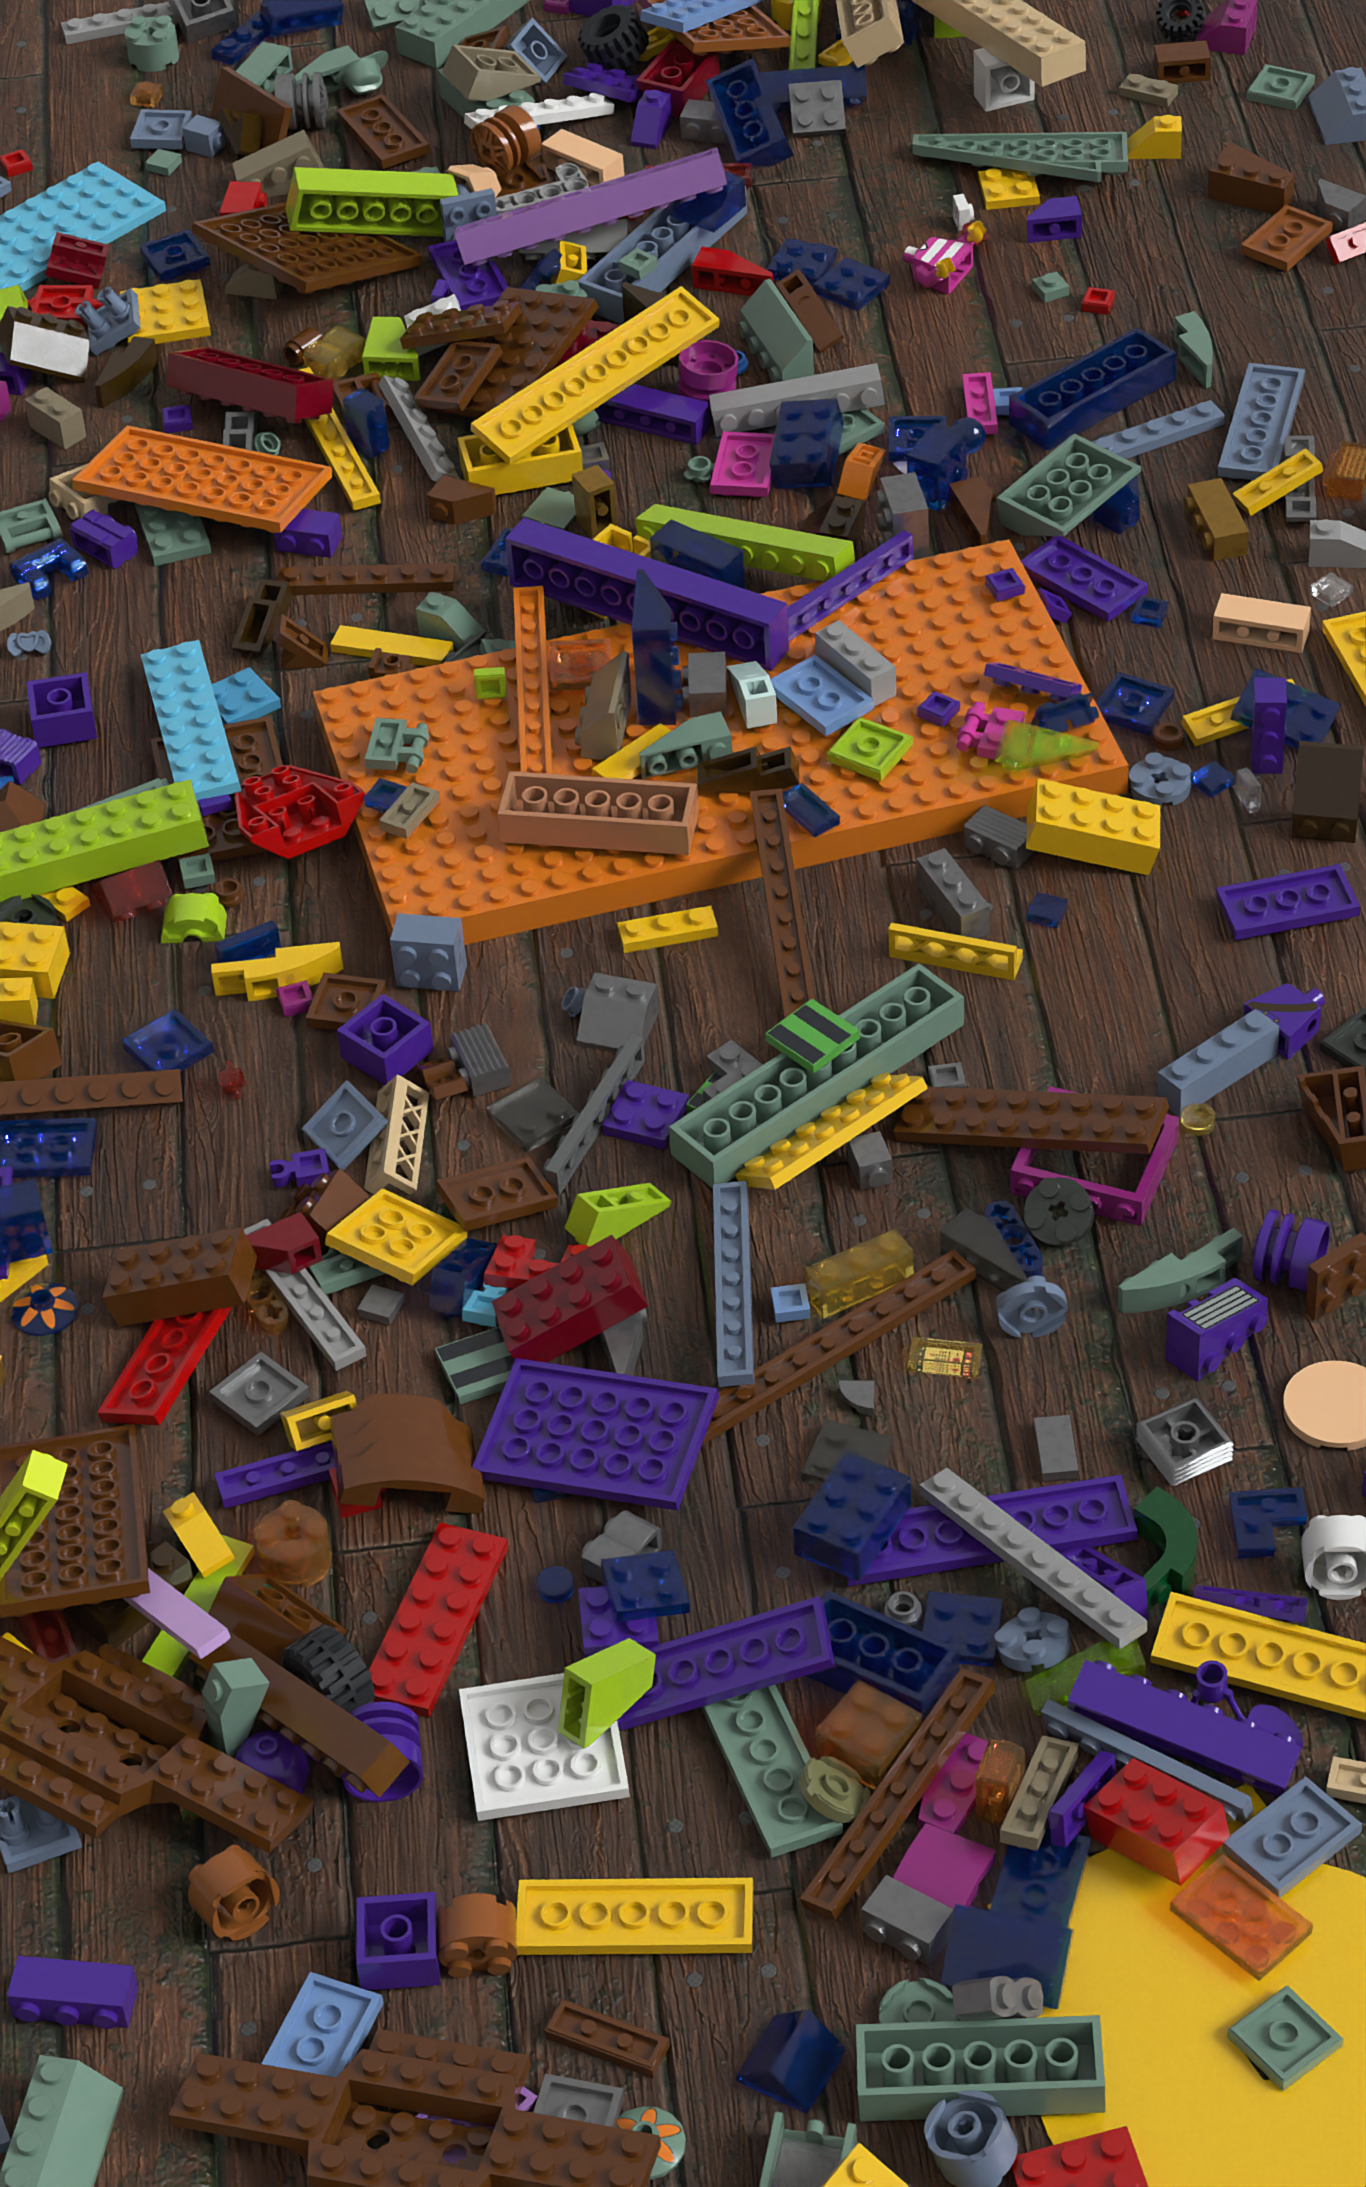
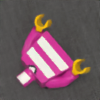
[903,221,986,295]

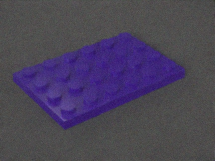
[472,1358,719,1511]

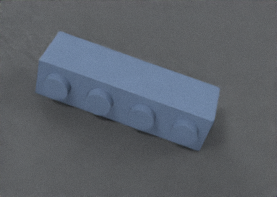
[1157,1009,1279,1118]

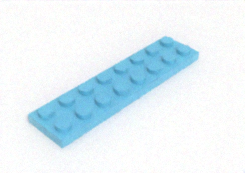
[141,640,241,801]

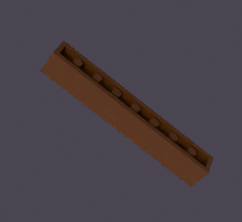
[189,1630,410,1798]

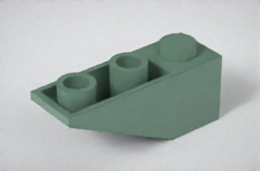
[639,711,732,779]

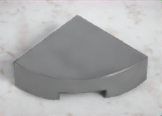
[839,1381,875,1416]

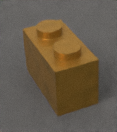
[572,464,618,539]

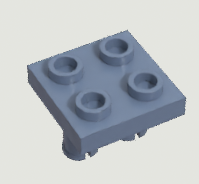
[440,184,497,242]
[75,287,141,356]
[0,1796,82,1874]

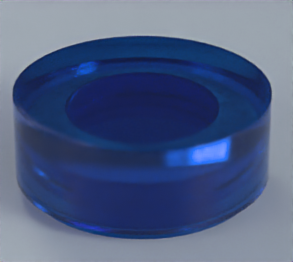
[537,1566,574,1603]

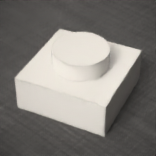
[953,194,974,233]

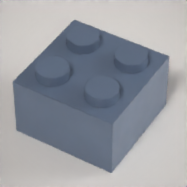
[390,913,467,992]

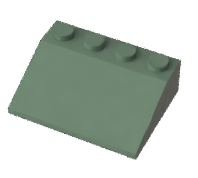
[997,434,1141,536]

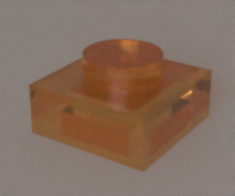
[129,81,164,107]

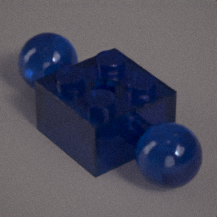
[907,417,986,511]

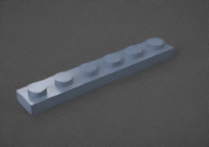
[1092,400,1225,459]
[1041,1699,1254,1824]

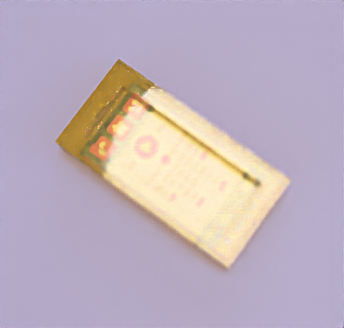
[908,1337,983,1378]

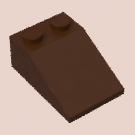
[0,1020,62,1082]

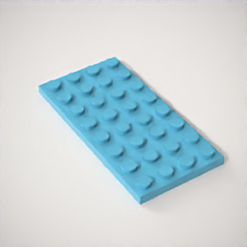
[0,161,166,292]

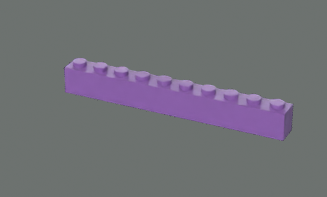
[454,147,727,266]

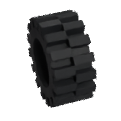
[1156,0,1204,42]

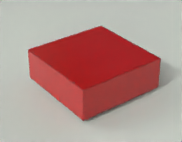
[0,149,33,177]
[1081,287,1115,315]

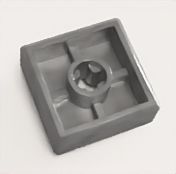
[1136,1398,1234,1486]

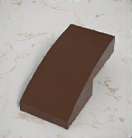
[415,1056,468,1100]

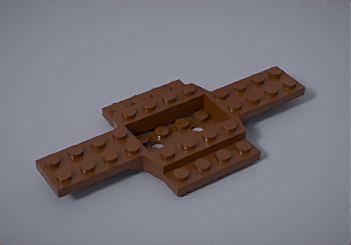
[0,1636,314,1853]
[169,2029,661,2187]

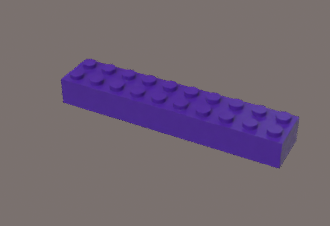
[505,518,789,671]

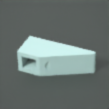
[726,661,777,729]

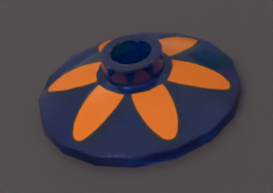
[10,1282,79,1336]

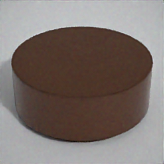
[1153,722,1184,751]

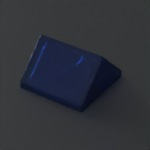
[736,2009,845,2114]

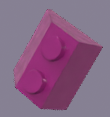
[1196,0,1257,55]

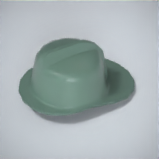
[336,51,388,96]

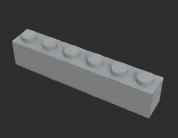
[709,363,885,437]

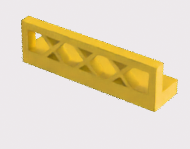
[888,923,1023,981]

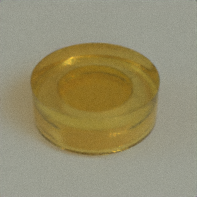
[1181,1103,1216,1136]

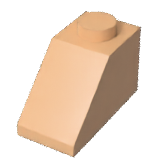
[448,164,502,198]

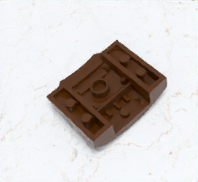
[330,1393,485,1514]

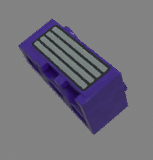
[1165,1278,1268,1381]

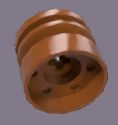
[470,105,542,176]

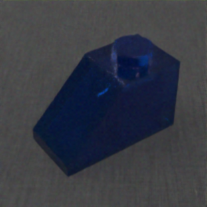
[1093,474,1140,535]

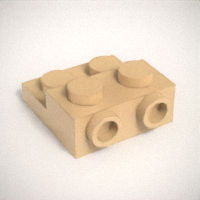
[49,463,118,520]

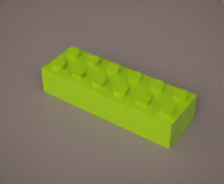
[285,167,458,237]

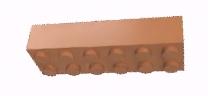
[498,771,699,855]

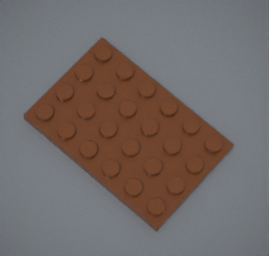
[637,0,791,56]

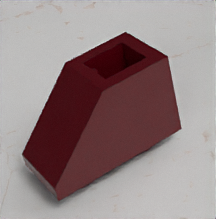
[246,1212,323,1274]

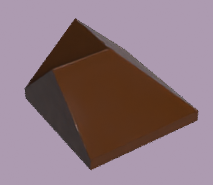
[0,781,46,832]

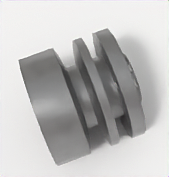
[275,72,328,130]

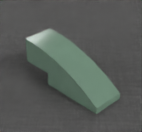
[1174,311,1213,388]

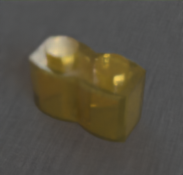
[303,326,366,381]

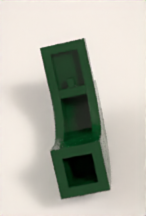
[1134,1486,1198,1612]

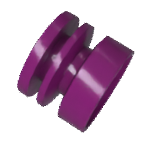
[677,340,738,415]

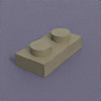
[1119,74,1178,108]
[379,782,440,839]

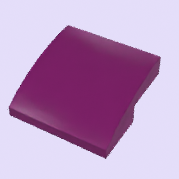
[893,1823,996,1918]

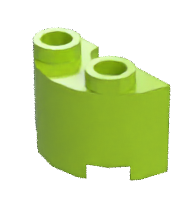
[161,893,227,943]

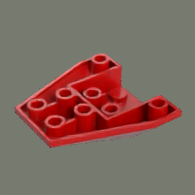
[235,765,366,859]

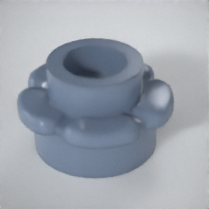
[561,986,587,1017]

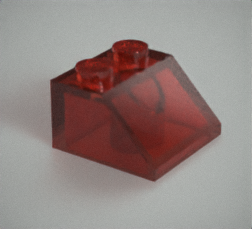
[91,860,173,922]

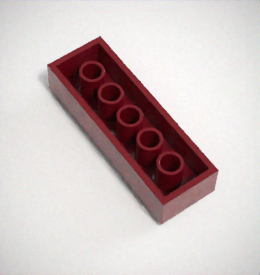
[167,346,334,423]

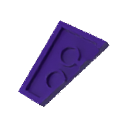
[1193,1585,1308,1623]

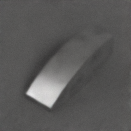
[223,411,257,451]

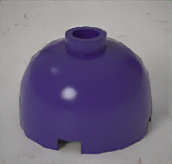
[234,1730,310,1794]

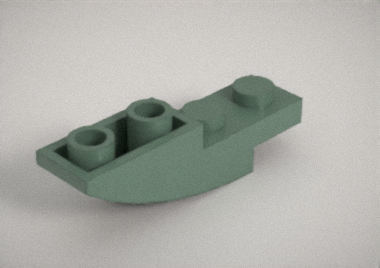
[1118,1228,1243,1313]

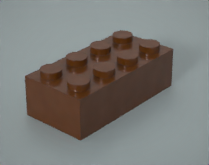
[102,1227,258,1327]

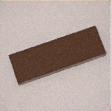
[544,1998,670,2078]

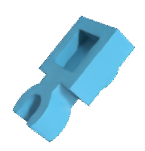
[462,1282,509,1327]

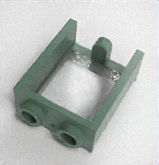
[759,2112,857,2187]

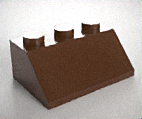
[208,1573,347,1667]

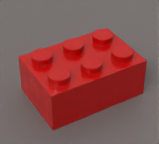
[1084,1758,1230,1886]

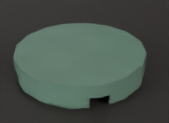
[879,1978,958,2024]

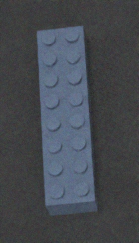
[577,180,747,324]

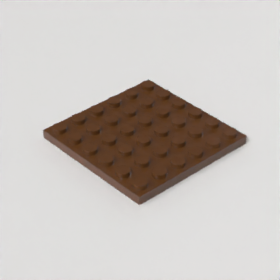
[191,202,423,294]

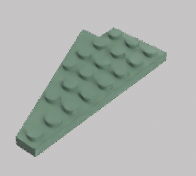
[913,132,1128,182]

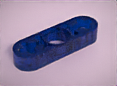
[985,1200,1043,1282]

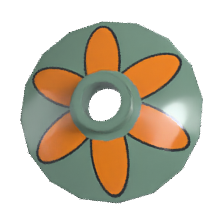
[616,2106,686,2180]

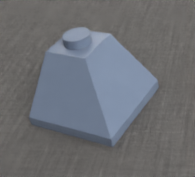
[504,18,568,85]

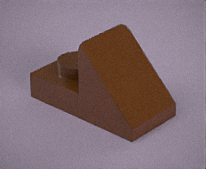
[273,614,329,669]

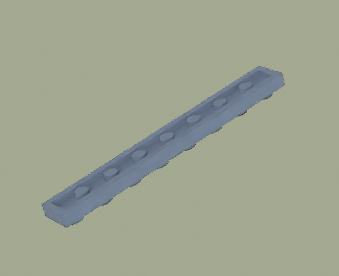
[713,1181,754,1387]

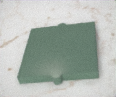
[522,487,576,531]

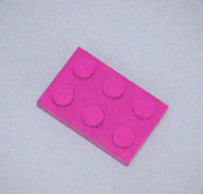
[710,431,780,497]

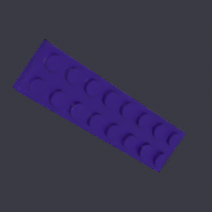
[834,1475,1137,1586]

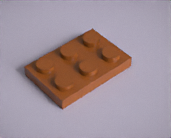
[1240,205,1333,272]

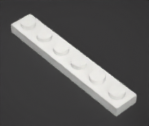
[464,93,614,129]

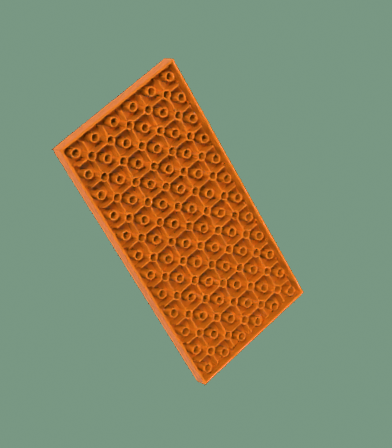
[313,539,1129,945]

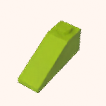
[565,1183,671,1247]

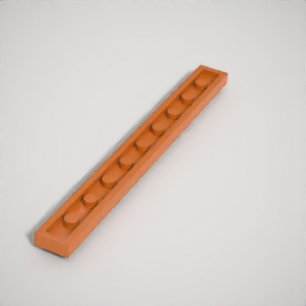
[513,586,553,774]

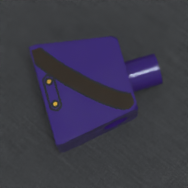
[1244,984,1325,1060]

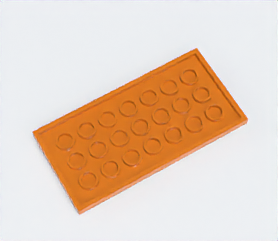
[72,425,332,533]

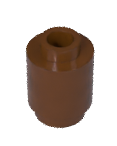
[283,327,324,366]

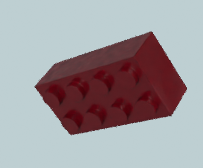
[492,1235,648,1363]

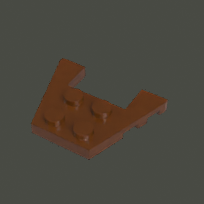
[444,150,552,198]

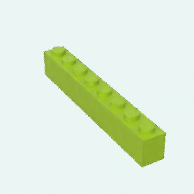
[635,504,855,582]

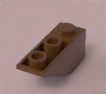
[775,269,844,353]

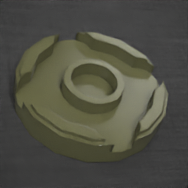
[798,1756,871,1823]

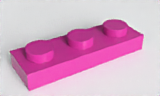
[962,372,998,436]

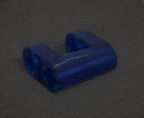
[9,538,89,601]

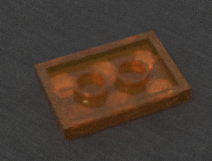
[1170,1854,1313,1981]

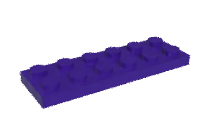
[617,1596,835,1731]

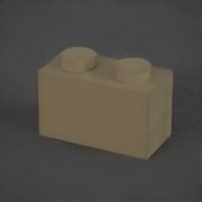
[24,387,87,450]

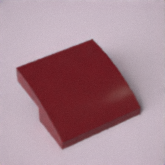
[45,232,110,289]

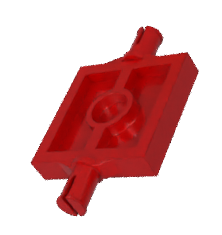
[27,285,103,327]

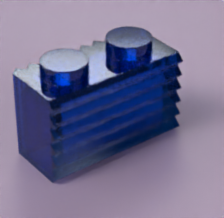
[342,388,390,458]

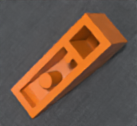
[837,443,886,501]

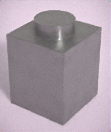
[848,1131,893,1190]

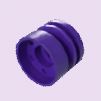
[1253,1209,1330,1292]
[343,1701,423,1802]

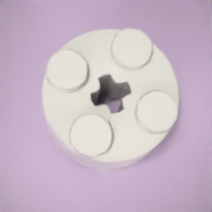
[1301,1515,1366,1600]

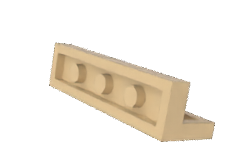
[364,1074,429,1195]

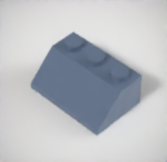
[1308,67,1366,145]

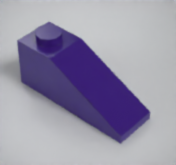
[1060,1546,1149,1621]

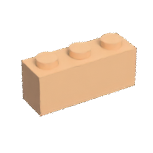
[541,129,624,186]
[1213,593,1311,653]

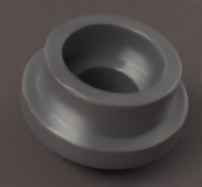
[884,1591,922,1627]

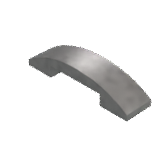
[1285,436,1316,522]

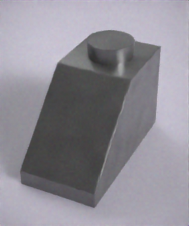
[1316,178,1366,232]

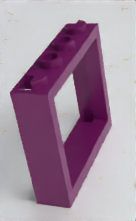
[1010,1086,1179,1226]

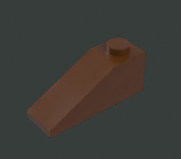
[949,476,996,547]

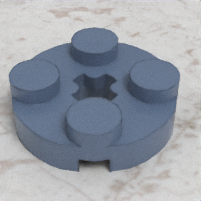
[1128,752,1191,808]
[996,1275,1068,1338]
[994,1607,1071,1672]

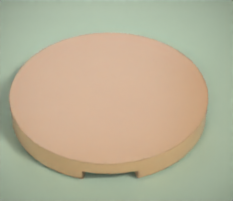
[1283,1360,1366,1451]

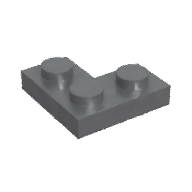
[703,1040,763,1102]

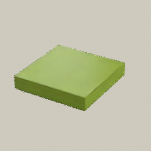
[827,717,913,781]

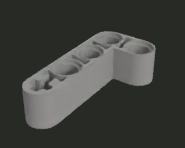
[495,163,589,215]

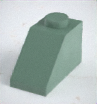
[416,591,484,649]

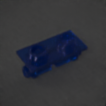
[1031,692,1099,737]

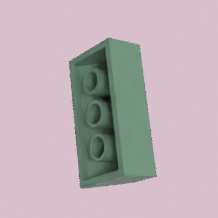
[738,279,814,383]
[0,2055,124,2187]

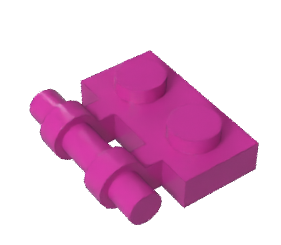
[956,702,1024,762]

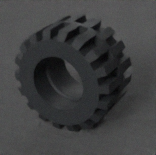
[578,4,649,71]
[281,1624,375,1713]

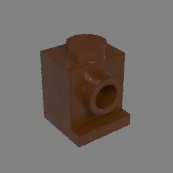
[368,648,417,679]

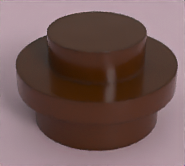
[213,878,245,907]

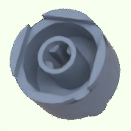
[924,2090,1018,2187]

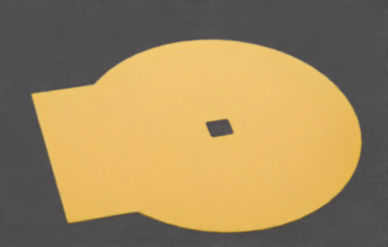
[987,1784,1366,2187]

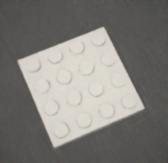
[459,1673,630,1821]

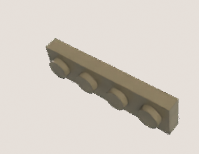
[999,1735,1079,1851]

